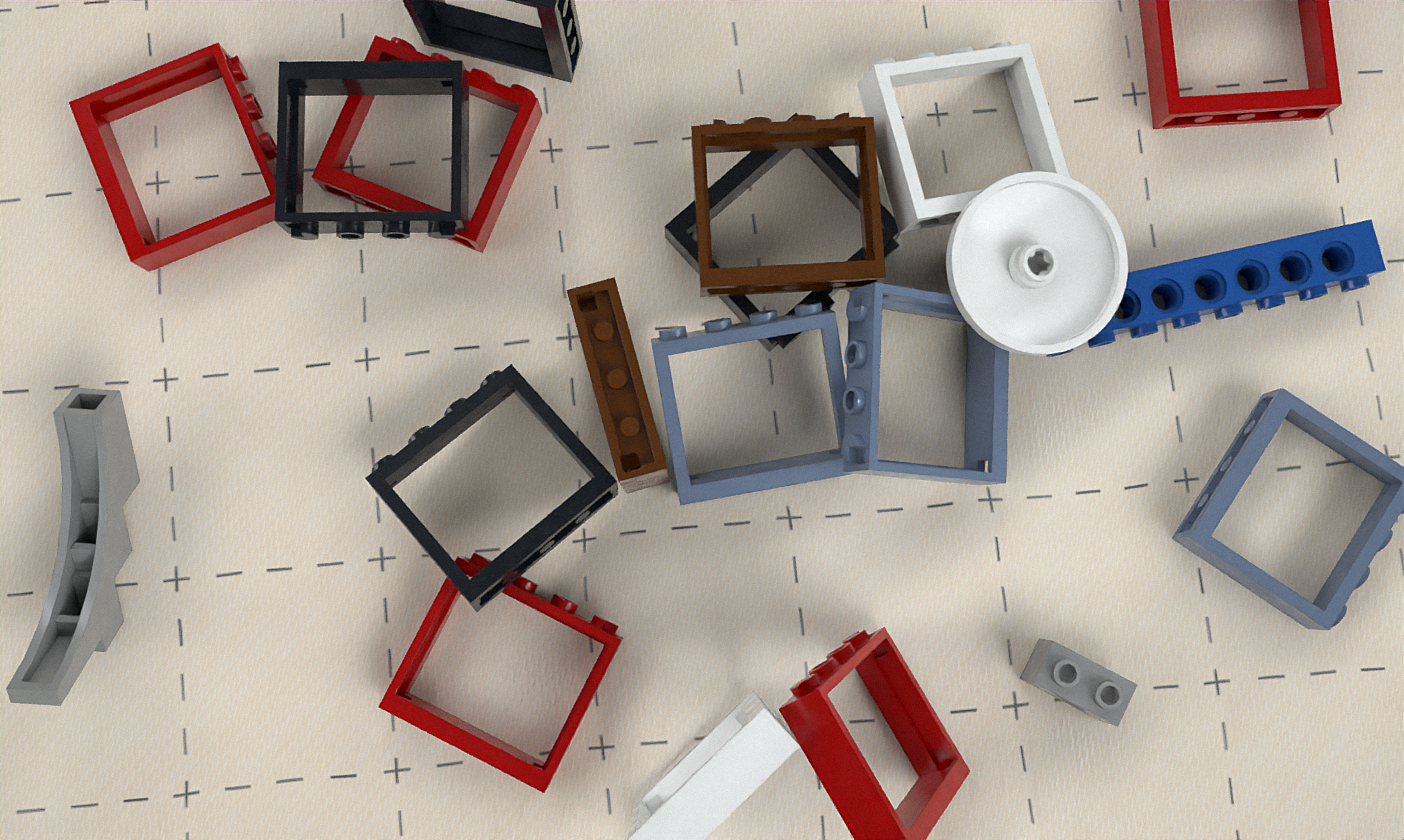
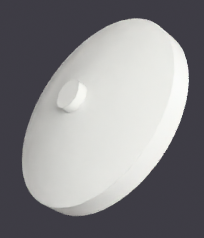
[946,171,1128,356]

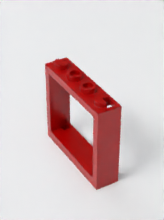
[1139,0,1342,129]
[312,35,543,253]
[69,42,277,272]
[378,553,624,793]
[779,627,970,840]

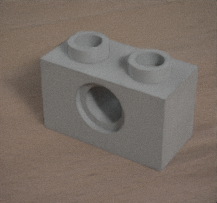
[1019,638,1138,727]

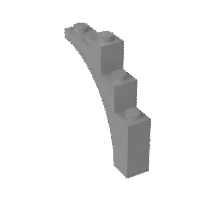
[6,388,140,706]

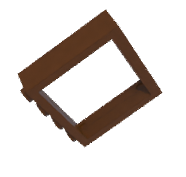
[691,112,886,297]
[567,277,670,494]

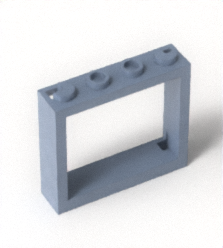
[841,282,1009,485]
[651,302,853,505]
[1172,388,1404,631]

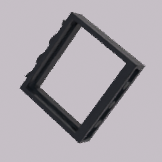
[403,0,583,83]
[275,60,469,240]
[664,113,900,352]
[365,364,618,612]

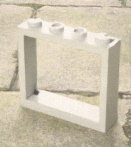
[857,41,1070,234]
[627,690,800,840]

